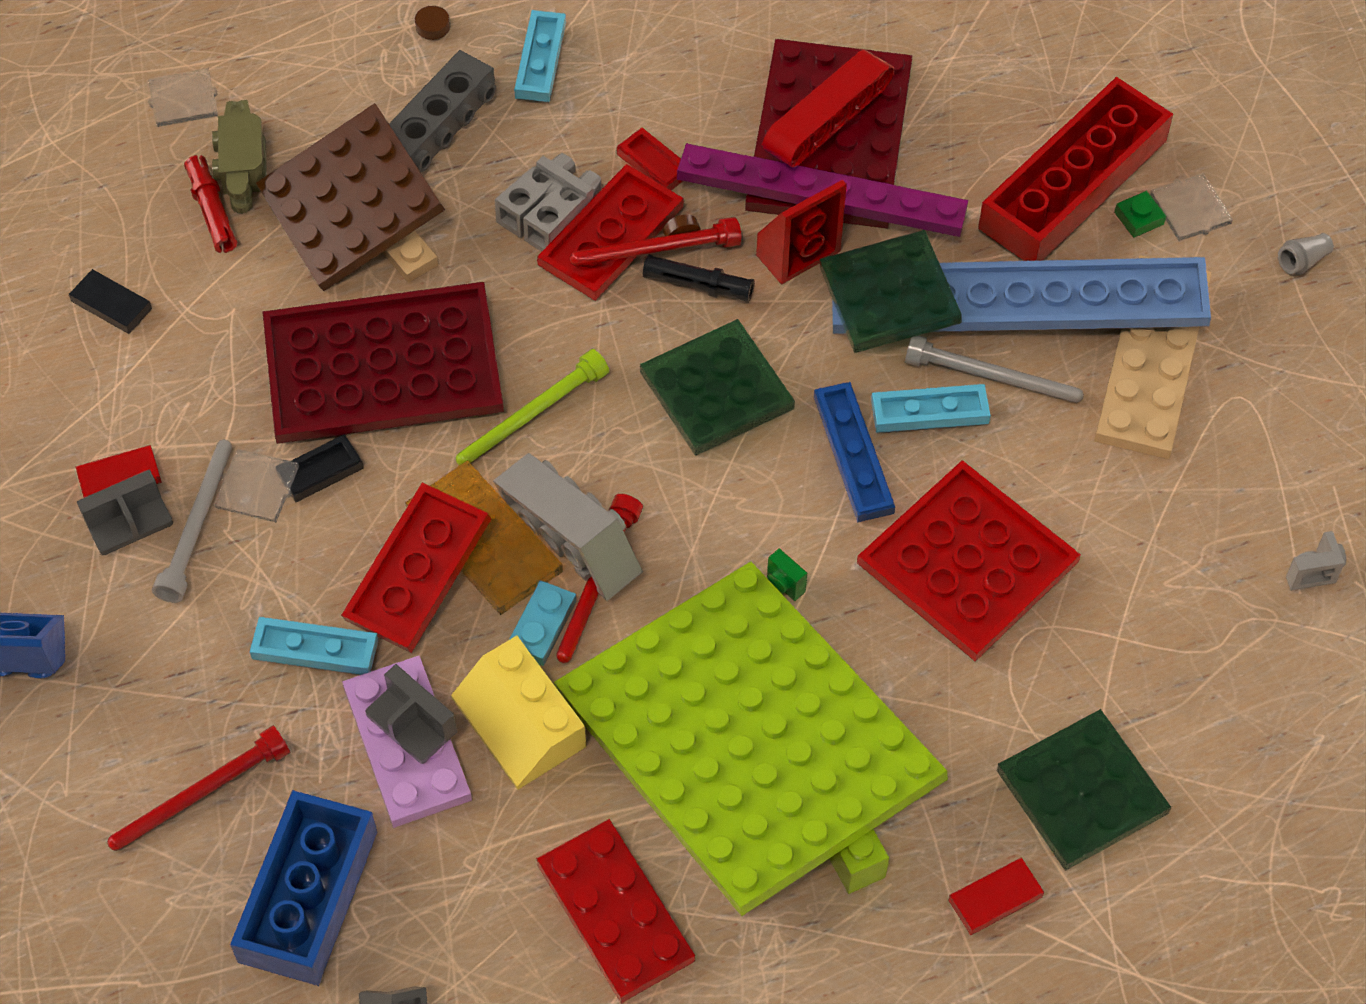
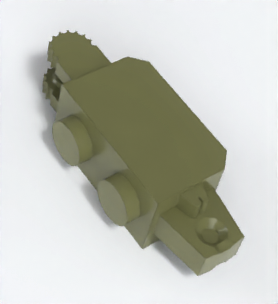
[212,100,267,214]

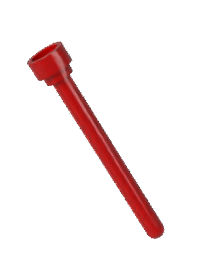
[570,217,742,266]
[556,494,643,663]
[107,725,291,851]

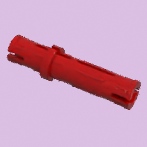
[184,155,238,253]

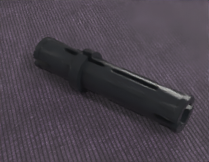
[643,254,755,303]

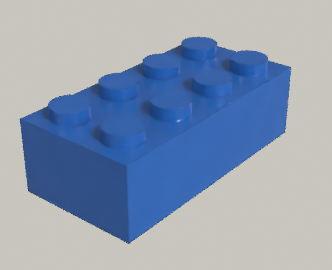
[230,790,377,986]

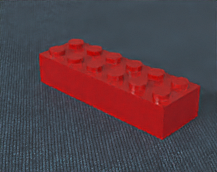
[978,77,1174,261]

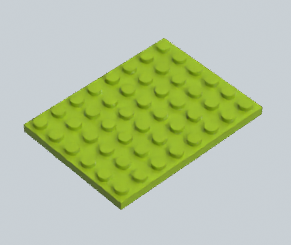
[553,561,948,916]

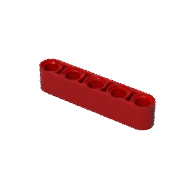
[762,49,894,168]

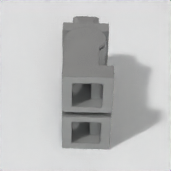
[495,153,601,252]

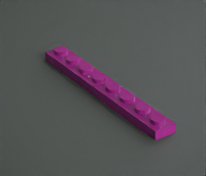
[677,143,969,237]

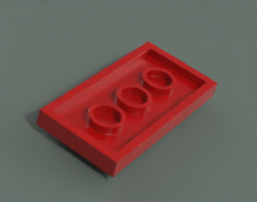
[537,164,684,301]
[341,482,491,653]
[536,819,695,1004]

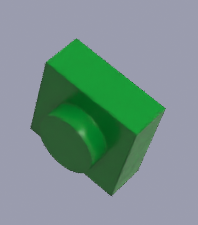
[1114,190,1166,238]
[767,548,808,601]

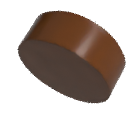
[415,6,450,40]
[663,214,701,236]

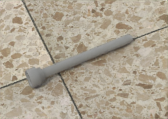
[905,334,1084,403]
[152,439,232,603]

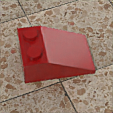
[756,179,847,285]

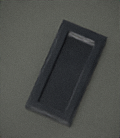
[69,269,152,334]
[276,434,364,503]

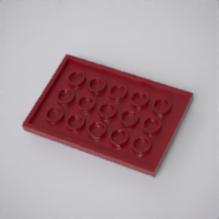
[745,39,913,229]
[262,282,504,444]

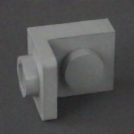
[1286,531,1346,590]

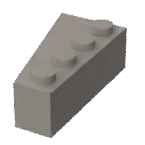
[493,453,643,601]

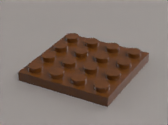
[256,103,445,291]

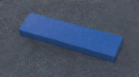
[814,382,895,523]

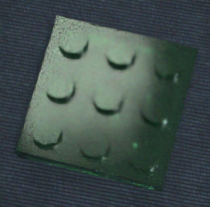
[819,230,962,353]
[640,319,795,456]
[996,709,1171,871]

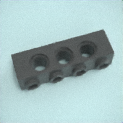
[389,50,496,172]

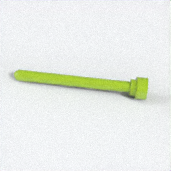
[456,349,610,467]

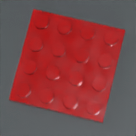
[857,460,1081,662]

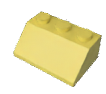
[451,635,586,790]

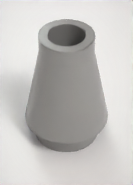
[1278,233,1334,275]

